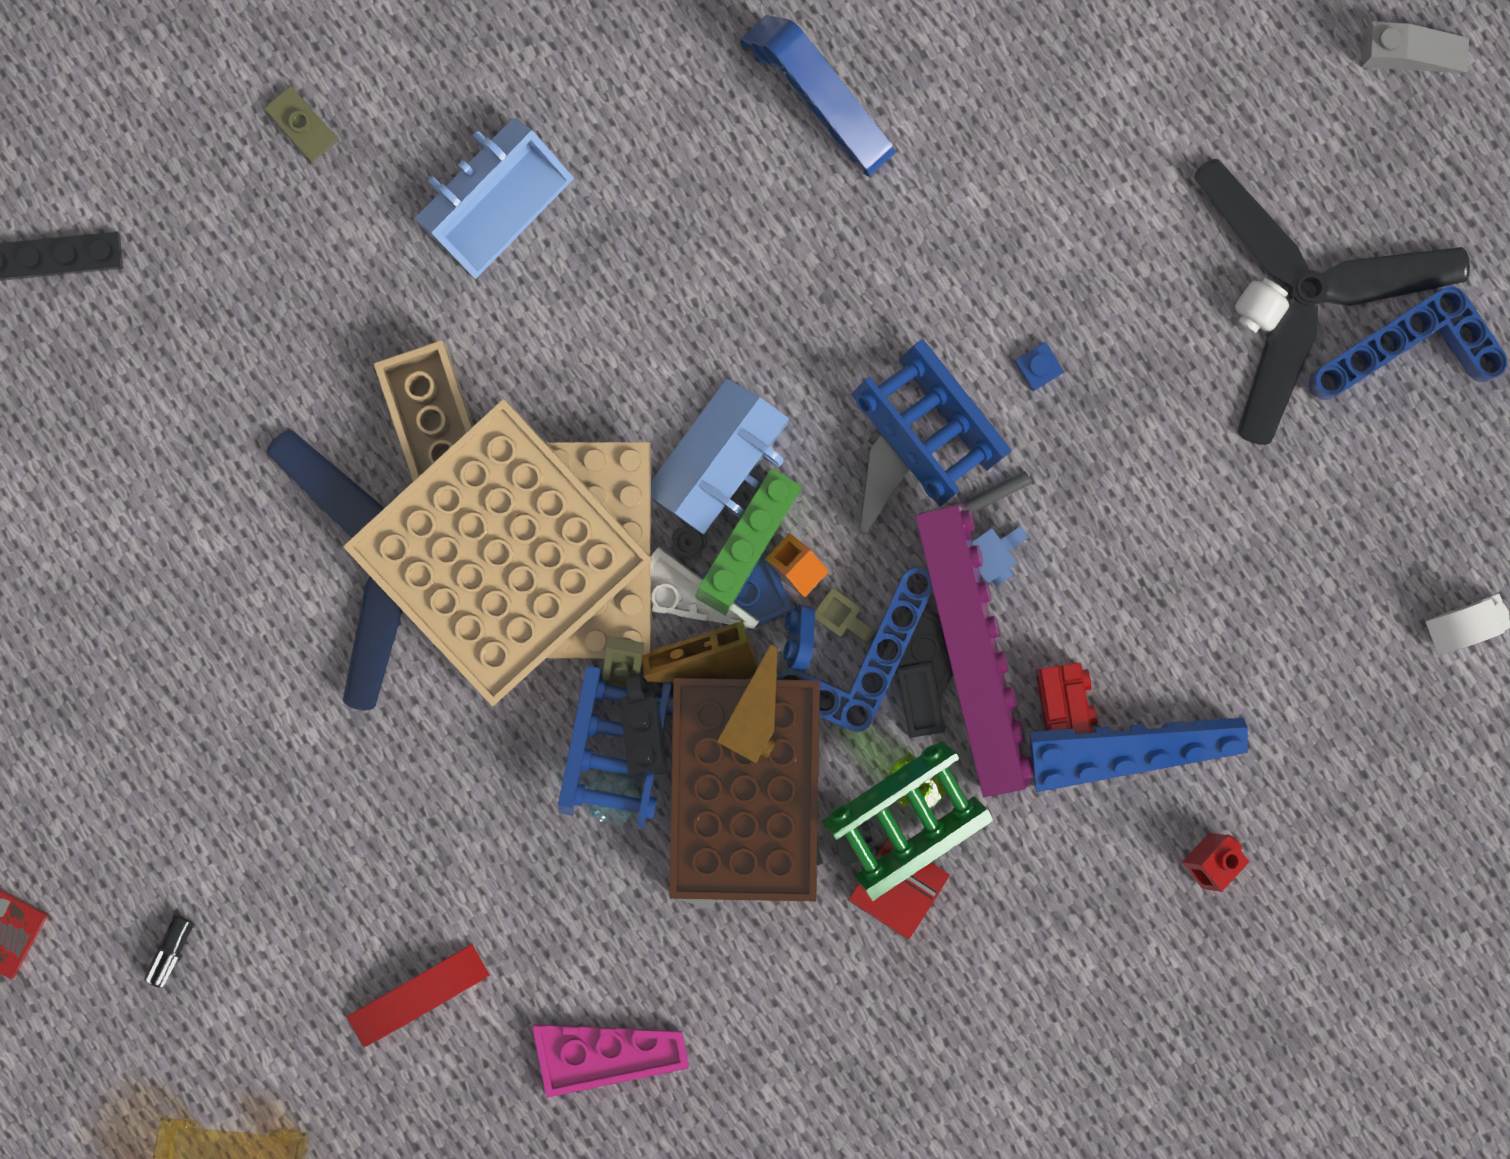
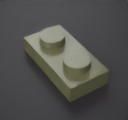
[603,636,644,688]

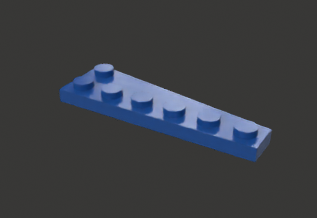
[1029,717,1248,792]

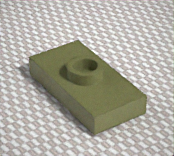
[264,85,339,163]

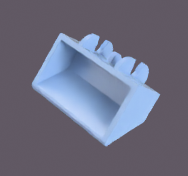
[414,117,574,279]
[651,379,789,536]

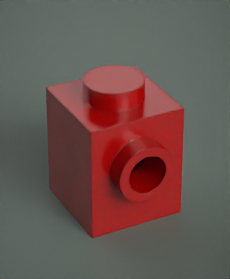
[1181,833,1250,892]

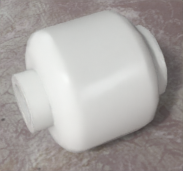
[1235,278,1289,333]

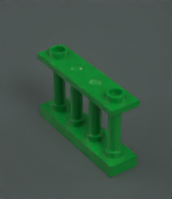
[821,741,994,901]

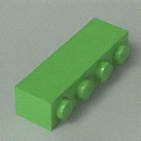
[695,468,802,616]

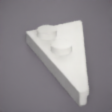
[651,547,760,629]

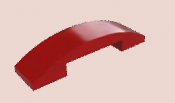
[346,944,490,1048]

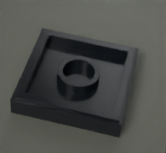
[881,607,953,697]

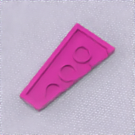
[532,1024,689,1098]

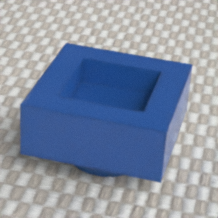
[1014,342,1064,391]

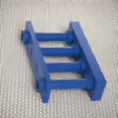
[850,339,1012,507]
[558,666,673,829]

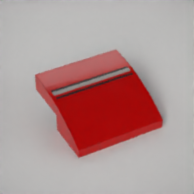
[848,837,950,940]

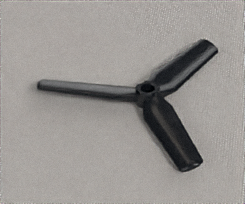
[1194,159,1470,445]

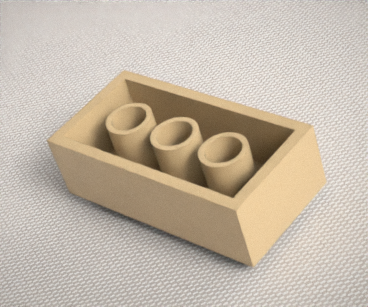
[373,340,474,481]

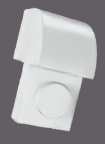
[1425,594,1510,655]

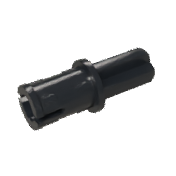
[144,915,195,988]

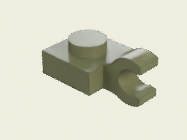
[815,587,876,645]

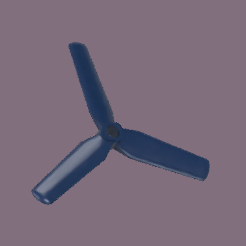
[267,430,402,711]

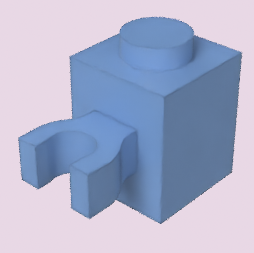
[973,526,1029,586]

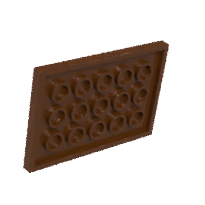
[669,678,820,902]

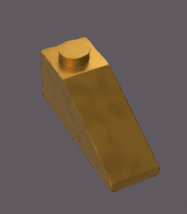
[642,621,759,683]
[717,645,778,763]

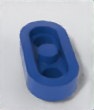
[783,604,815,672]

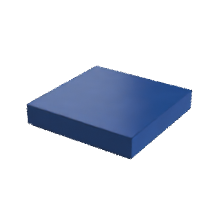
[699,550,794,631]

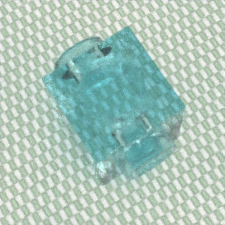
[587,772,642,828]

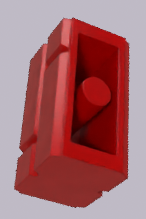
[1035,662,1097,734]

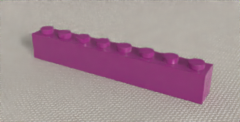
[915,503,1033,797]

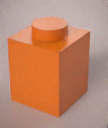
[765,533,829,598]

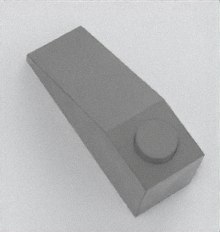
[1361,21,1469,73]

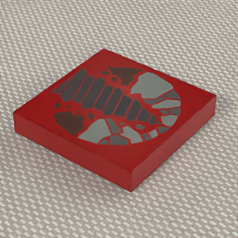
[0,889,49,979]

